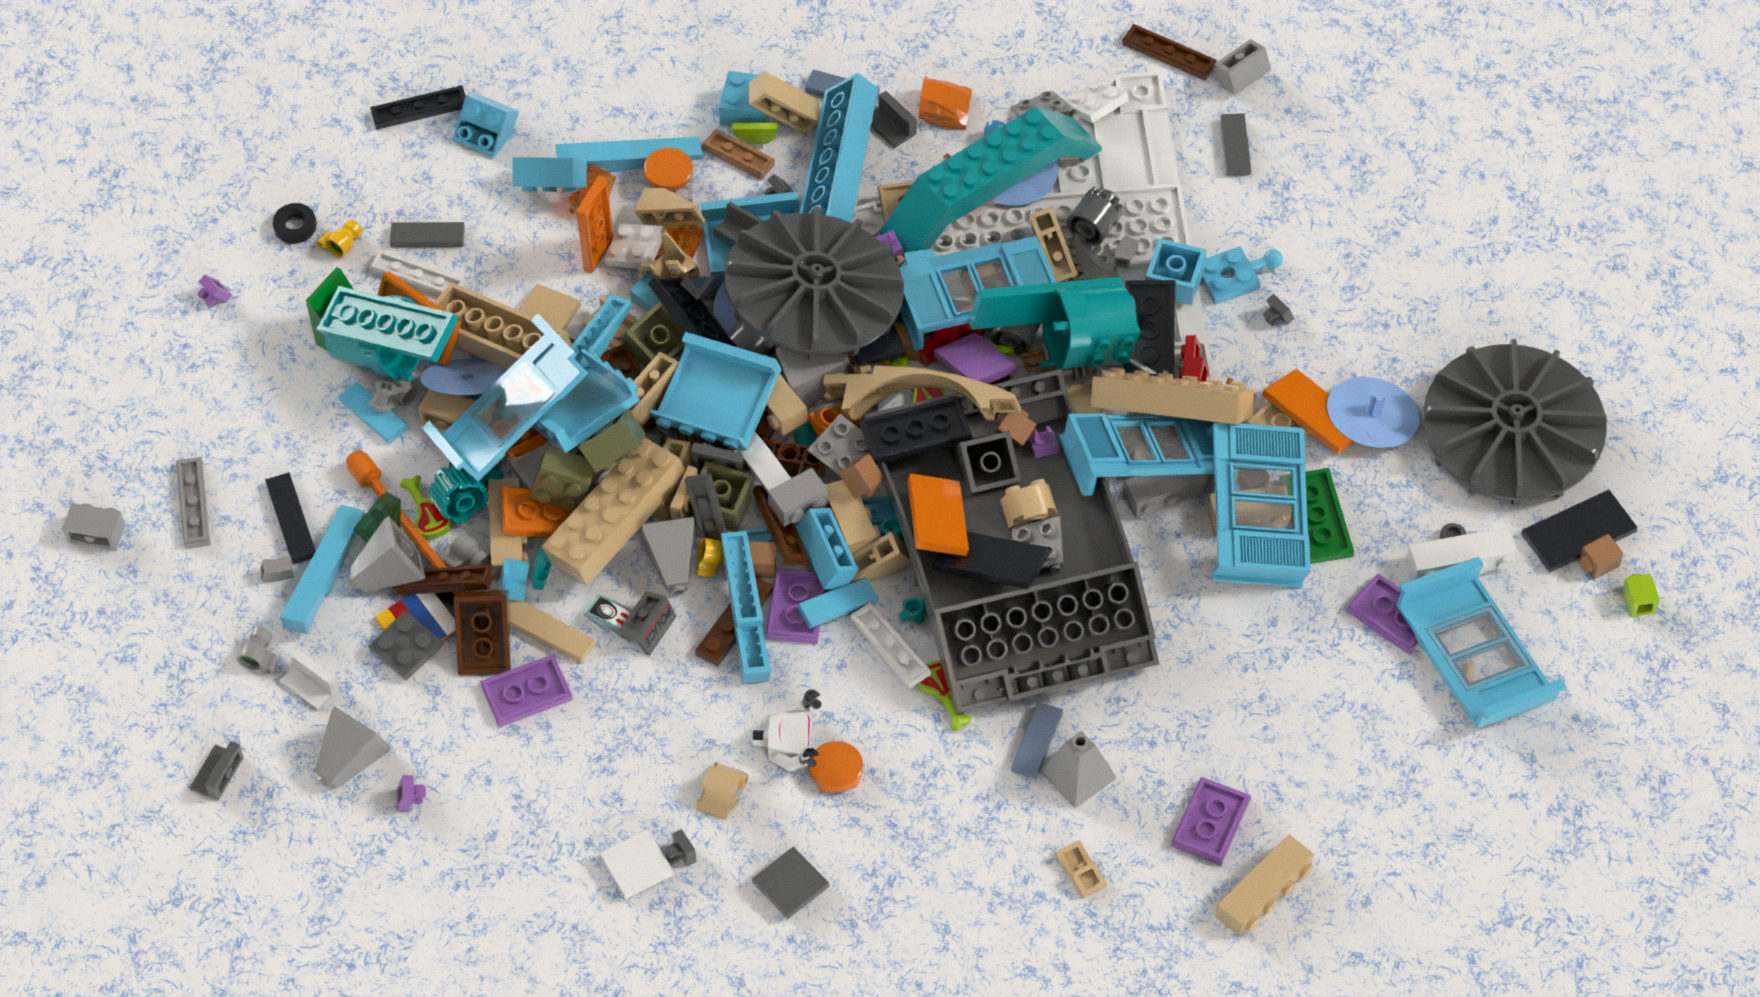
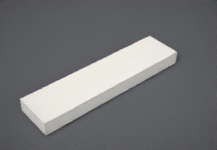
[369,249,468,297]
[849,602,931,689]

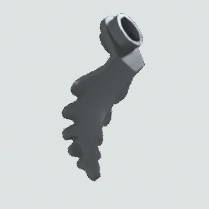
[1069,233,1119,281]

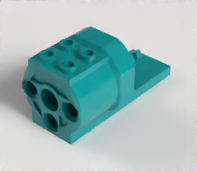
[968,277,1140,369]
[317,286,459,382]

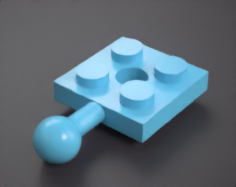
[1201,246,1283,304]

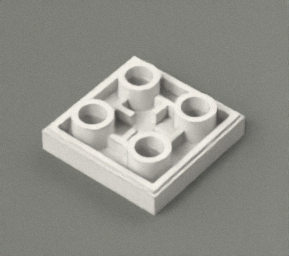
[600,829,673,899]

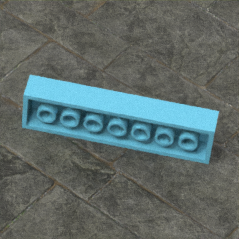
[799,73,878,223]

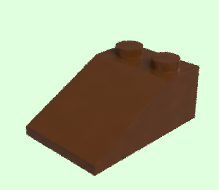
[454,590,511,675]

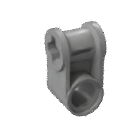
[369,378,418,413]

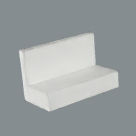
[279,649,340,711]

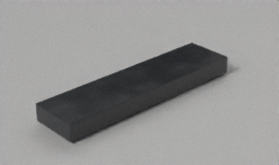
[370,85,466,130]
[265,472,316,564]

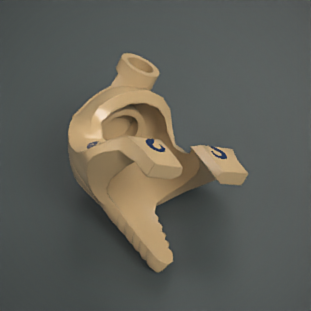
[639,231,699,278]

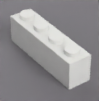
[1406,527,1518,580]

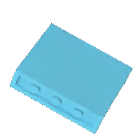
[701,192,799,275]
[650,332,782,450]
[513,349,640,453]

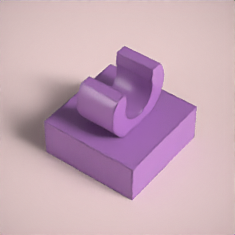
[876,230,904,258]
[198,274,232,307]
[1028,426,1060,458]
[397,775,426,812]

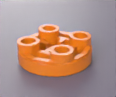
[644,148,693,193]
[809,741,863,792]

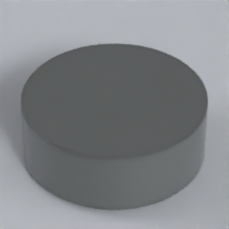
[1440,523,1466,539]

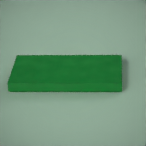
[1279,468,1354,564]

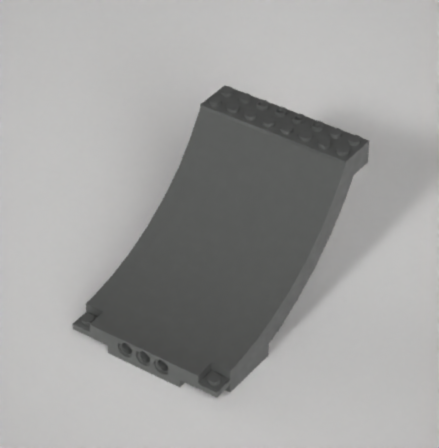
[862,369,1159,713]

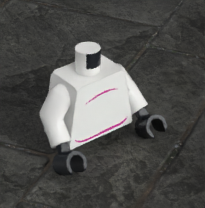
[753,689,822,771]

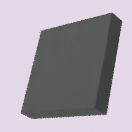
[752,846,829,919]

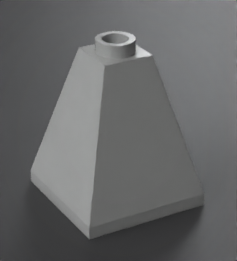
[775,348,851,410]
[348,516,426,593]
[642,517,695,595]
[315,706,391,789]
[1041,731,1116,809]

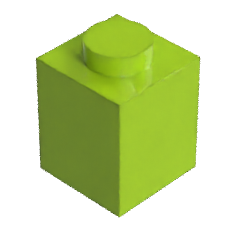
[1622,574,1660,617]

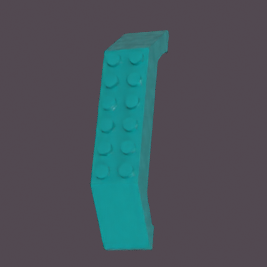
[880,107,1102,258]

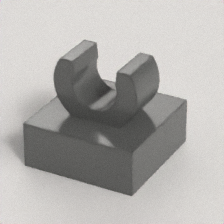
[765,173,794,195]
[1263,293,1294,327]
[665,829,697,867]

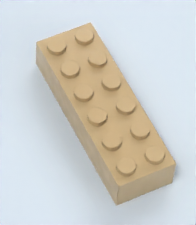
[434,282,572,381]
[1091,368,1254,424]
[541,437,686,586]

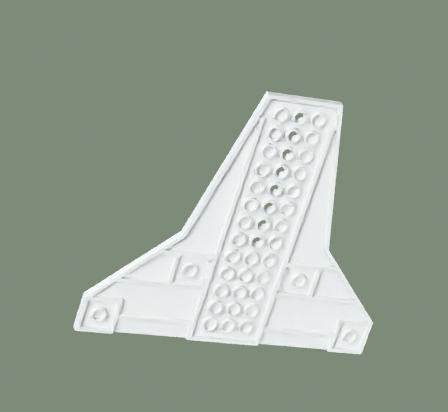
[851,71,1215,379]

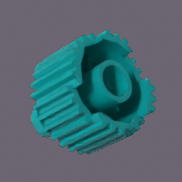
[429,466,489,524]

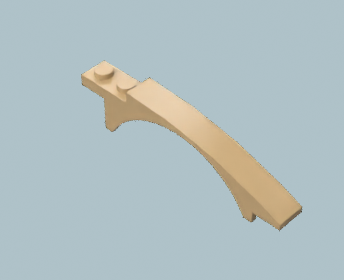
[823,366,1021,422]

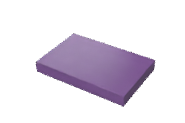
[934,332,1017,384]
[766,568,826,644]
[1346,573,1419,655]
[480,654,573,728]
[1171,777,1251,866]

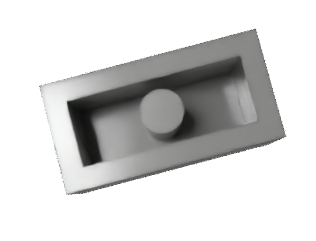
[1214,39,1271,95]
[768,468,828,527]
[62,503,125,550]

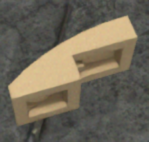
[1055,840,1107,898]

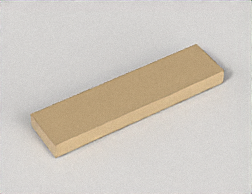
[509,600,596,663]

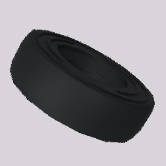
[272,203,317,244]

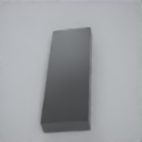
[1220,113,1251,176]
[390,222,465,247]
[684,473,727,541]

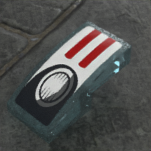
[584,594,632,642]

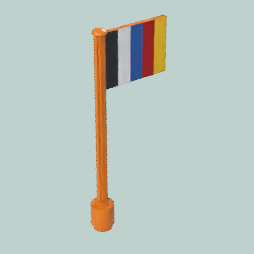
[346,450,464,641]

